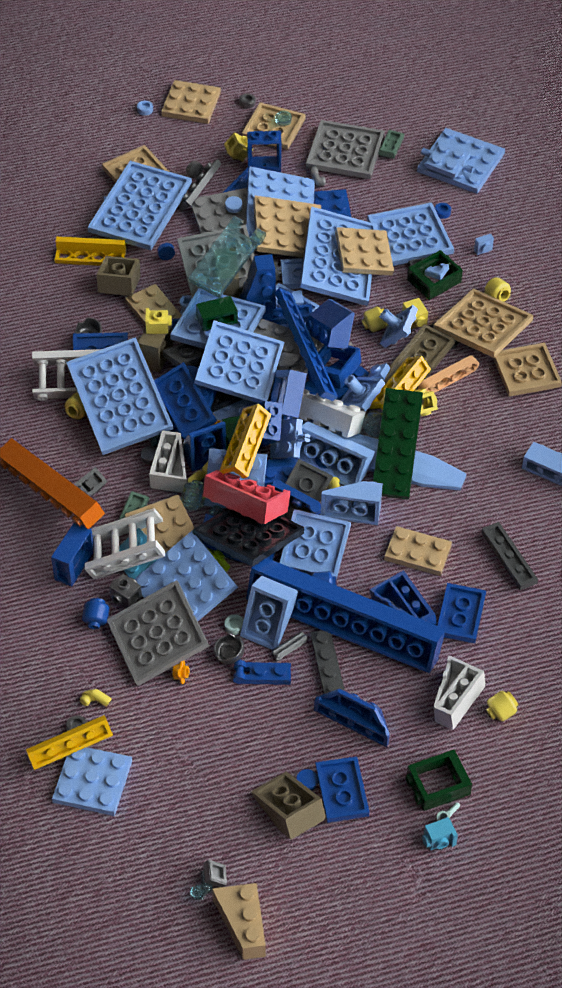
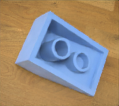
[321,481,383,525]
[240,576,298,650]

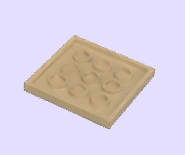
[253,195,321,258]
[434,288,533,358]

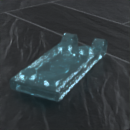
[189,216,266,298]

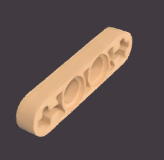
[417,355,479,393]

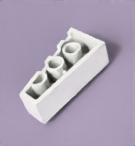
[299,389,366,438]

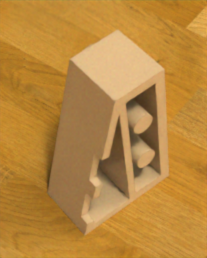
[212,883,266,960]

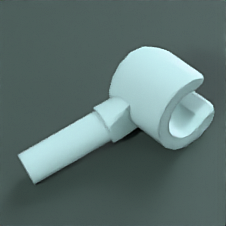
[436,802,460,821]

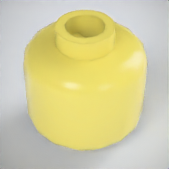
[485,277,511,302]
[361,306,387,333]
[64,392,86,419]
[486,691,518,722]

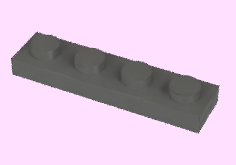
[177,159,222,212]
[481,522,538,590]
[310,630,345,694]

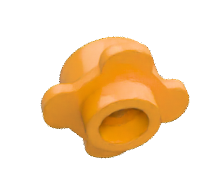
[172,660,190,684]

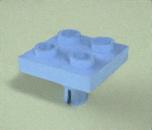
[379,305,418,348]
[341,375,385,411]

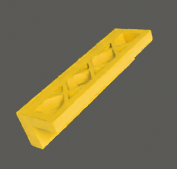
[55,236,126,266]
[370,355,431,411]
[219,404,271,478]
[26,715,113,770]

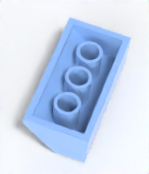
[297,421,375,486]

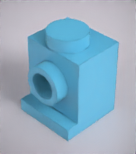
[422,817,458,850]

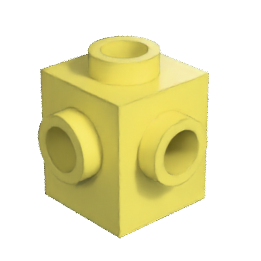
[224,132,253,162]
[415,388,438,416]

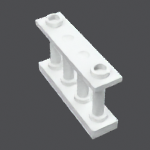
[32,349,101,401]
[85,508,165,579]

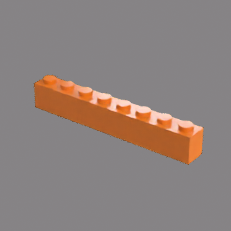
[0,438,105,529]

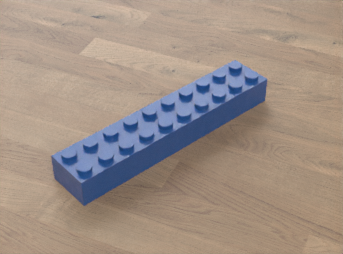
[246,558,446,673]

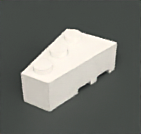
[149,430,188,494]
[433,655,485,730]

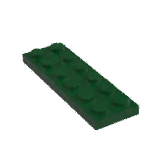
[373,388,423,500]

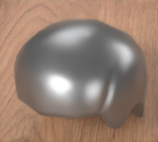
[74,317,102,334]
[213,633,245,665]

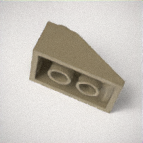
[251,771,326,839]

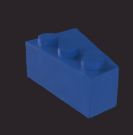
[239,254,276,310]
[369,570,437,625]

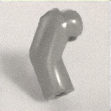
[310,166,326,187]

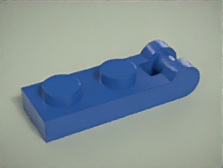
[272,479,321,515]
[233,660,291,685]

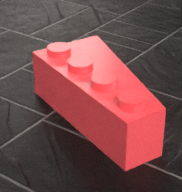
[203,470,290,524]

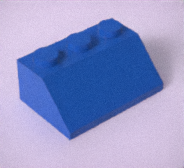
[306,299,355,349]

